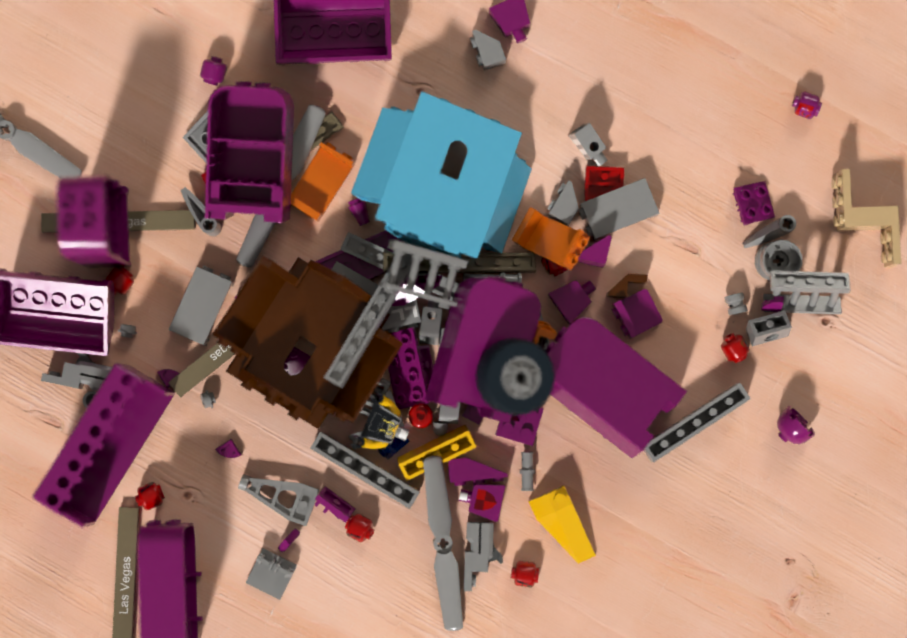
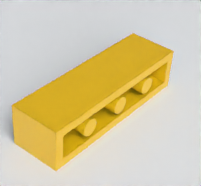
[397,424,476,481]

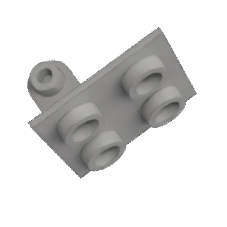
[246,548,297,600]

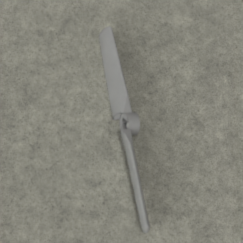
[236,104,326,267]
[0,114,82,178]
[423,456,463,631]

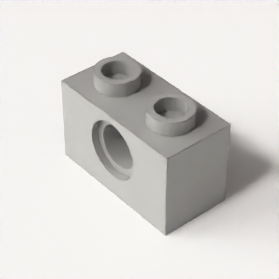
[746,310,792,347]

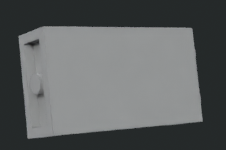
[578,178,659,240]
[169,265,234,346]

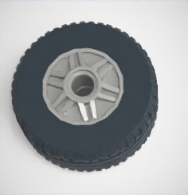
[476,338,555,415]

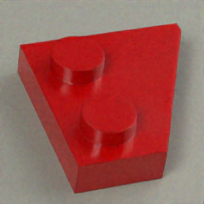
[584,166,624,202]

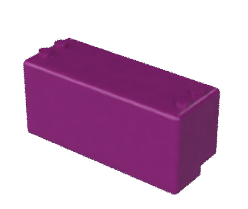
[33,363,175,527]

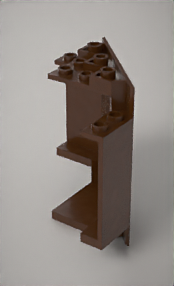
[212,256,403,429]

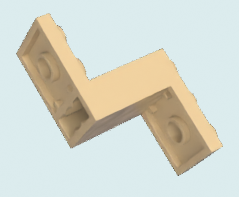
[831,169,901,268]

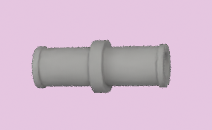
[520,452,535,491]

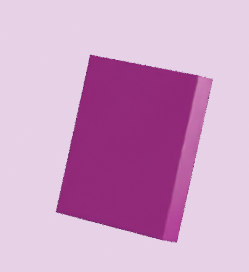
[578,234,612,268]

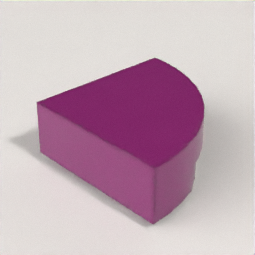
[761,296,784,312]
[157,369,180,388]
[215,439,242,458]
[278,528,300,552]

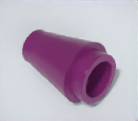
[348,198,370,226]

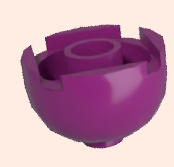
[777,406,815,444]

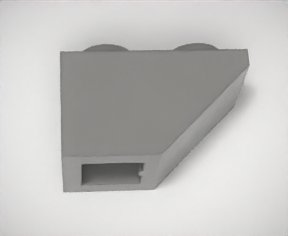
[470,30,506,70]
[548,180,579,226]

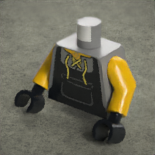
[351,390,410,449]

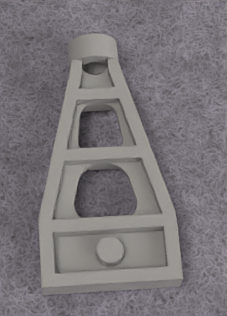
[238,474,320,526]

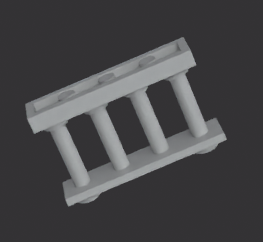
[378,240,468,309]
[763,270,850,315]

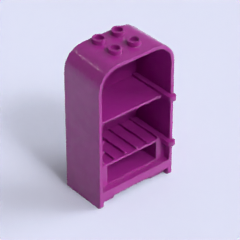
[205,81,294,223]
[57,175,131,268]
[425,276,541,424]
[545,317,687,458]
[138,519,203,638]

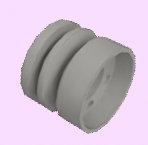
[755,240,802,281]

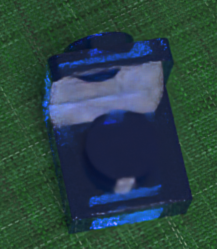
[378,437,410,460]

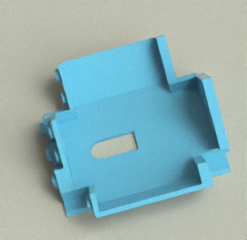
[351,91,532,259]

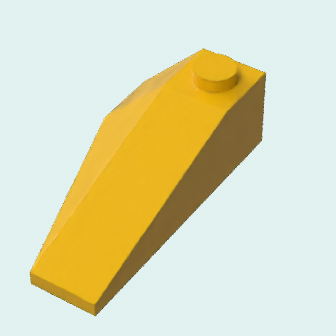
[528,486,596,564]

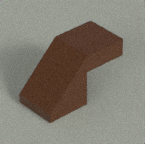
[606,274,648,298]

